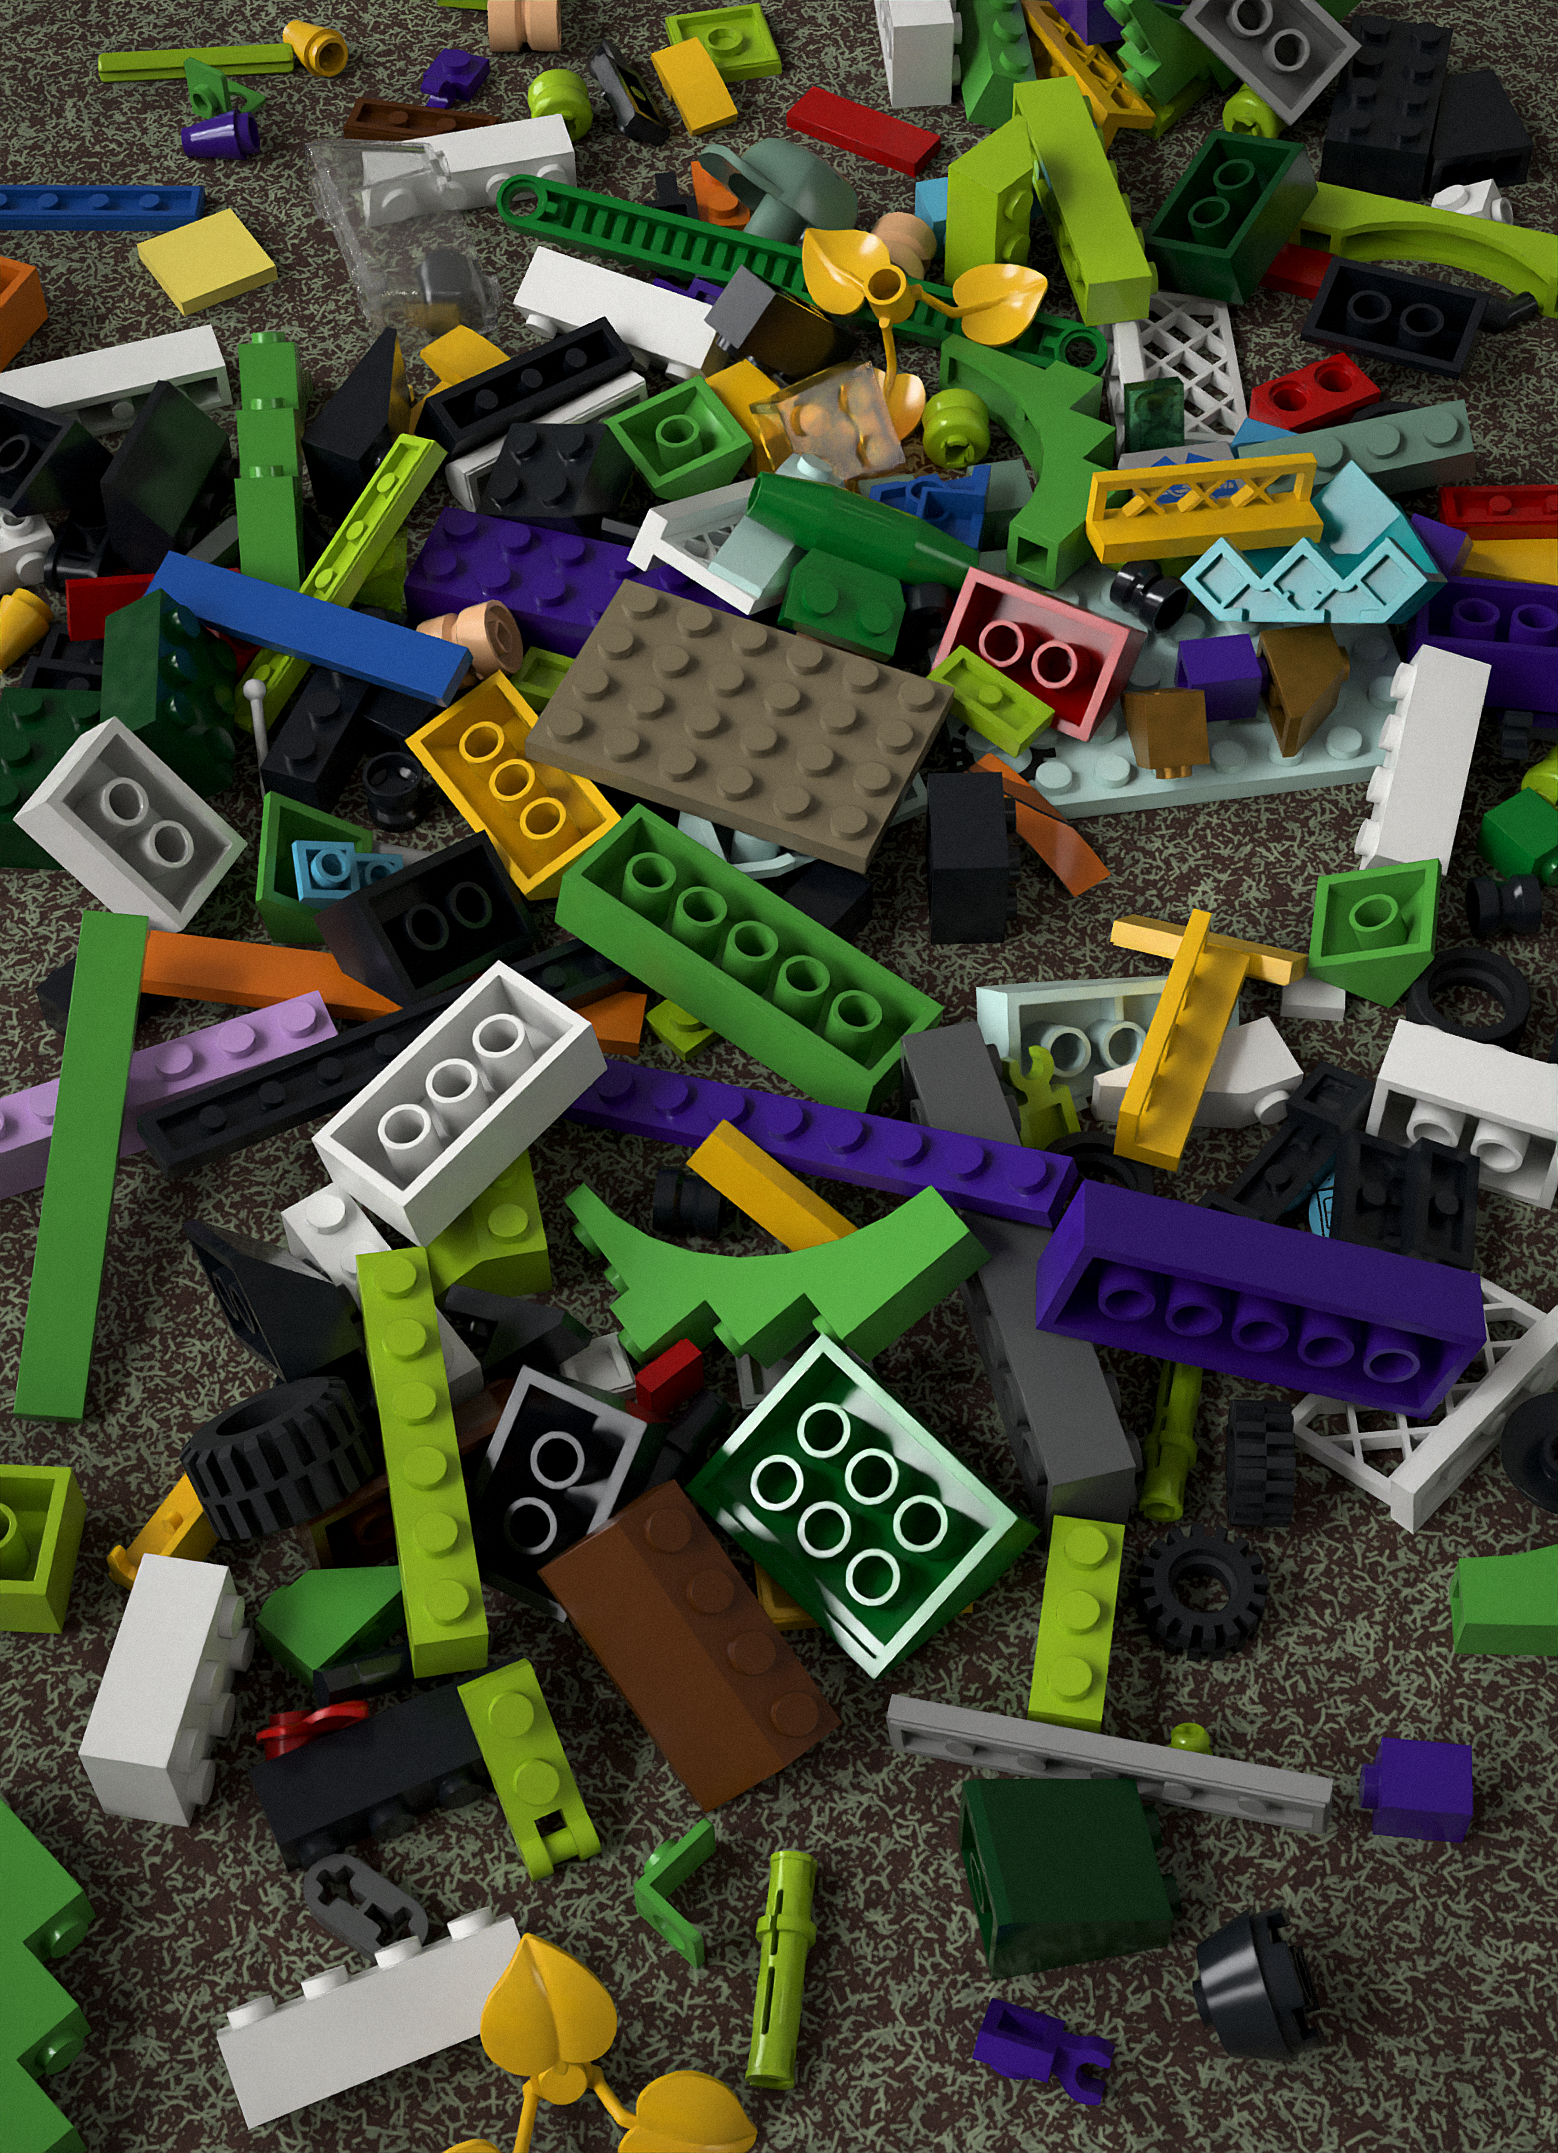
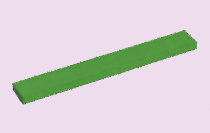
[13,910,150,1424]

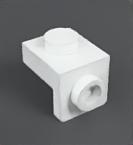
[1431,179,1513,225]

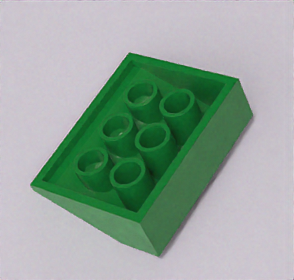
[684,1333,1041,1681]

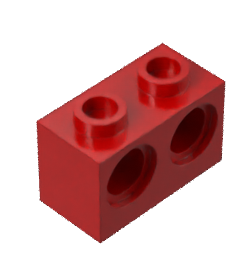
[1248,352,1381,434]

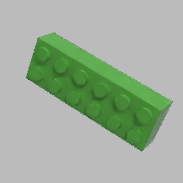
[554,803,945,1115]

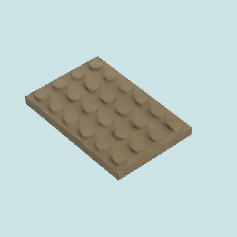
[525,579,955,875]

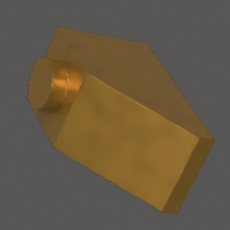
[1256,623,1350,758]
[1120,687,1210,779]

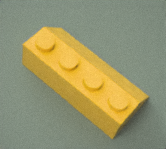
[405,669,622,901]

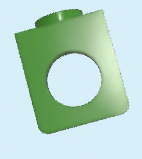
[184,57,266,119]
[633,1818,716,1969]

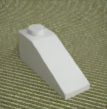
[1091,1016,1304,1129]

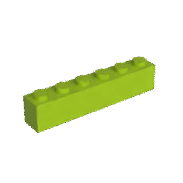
[1012,75,1158,327]

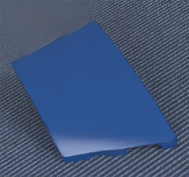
[869,464,991,605]

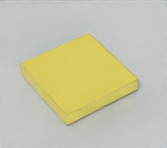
[137,208,278,317]

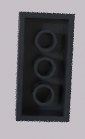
[1318,15,1454,202]

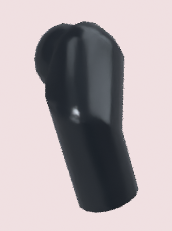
[1477,290,1538,334]

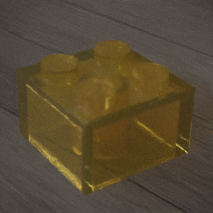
[748,361,908,492]

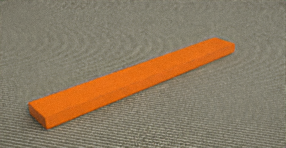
[141,930,647,1056]

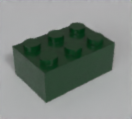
[1143,129,1318,305]
[100,588,237,800]
[0,687,101,870]

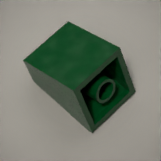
[958,1779,1182,1981]

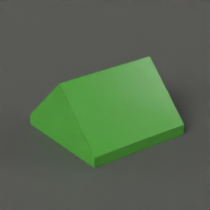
[603,375,754,501]
[255,791,373,943]
[1307,858,1442,1008]

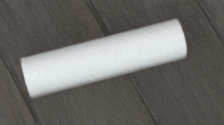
[445,371,648,513]

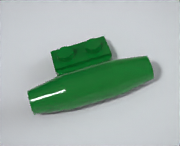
[745,471,979,663]

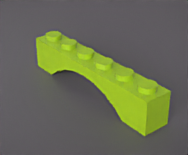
[1288,181,1558,319]
[355,1246,489,1679]

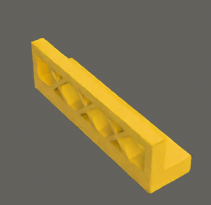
[1020,0,1157,155]
[1084,452,1324,564]
[1113,908,1250,1173]

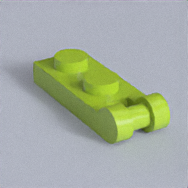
[457,1658,602,1883]

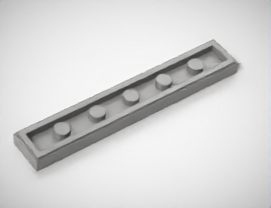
[886,1694,1333,1834]

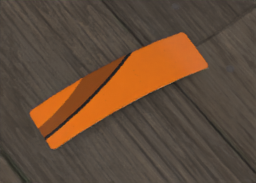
[963,753,1111,898]

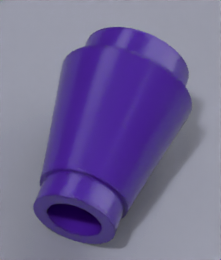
[181,108,260,160]

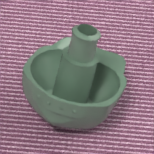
[698,138,858,246]

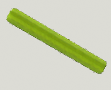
[98,43,295,83]

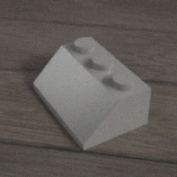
[1178,0,1362,126]

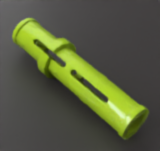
[1138,1359,1203,1522]
[745,1851,818,2090]

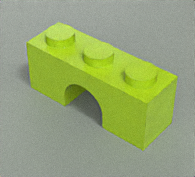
[1027,1515,1125,1734]

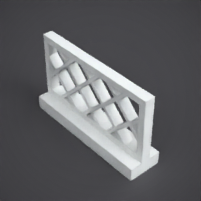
[1097,292,1248,460]
[627,478,785,615]
[1291,1271,1558,1534]

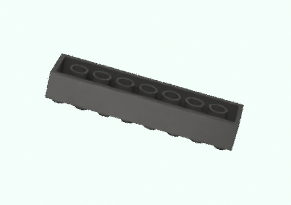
[899,1020,1143,1551]

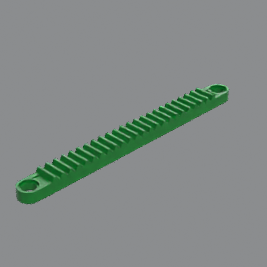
[496,174,1108,377]

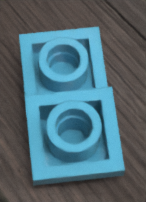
[291,840,404,910]

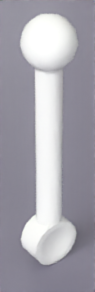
[243,679,269,802]

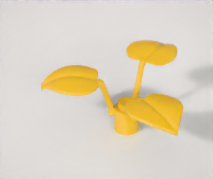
[802,228,1048,455]
[443,1933,758,2153]

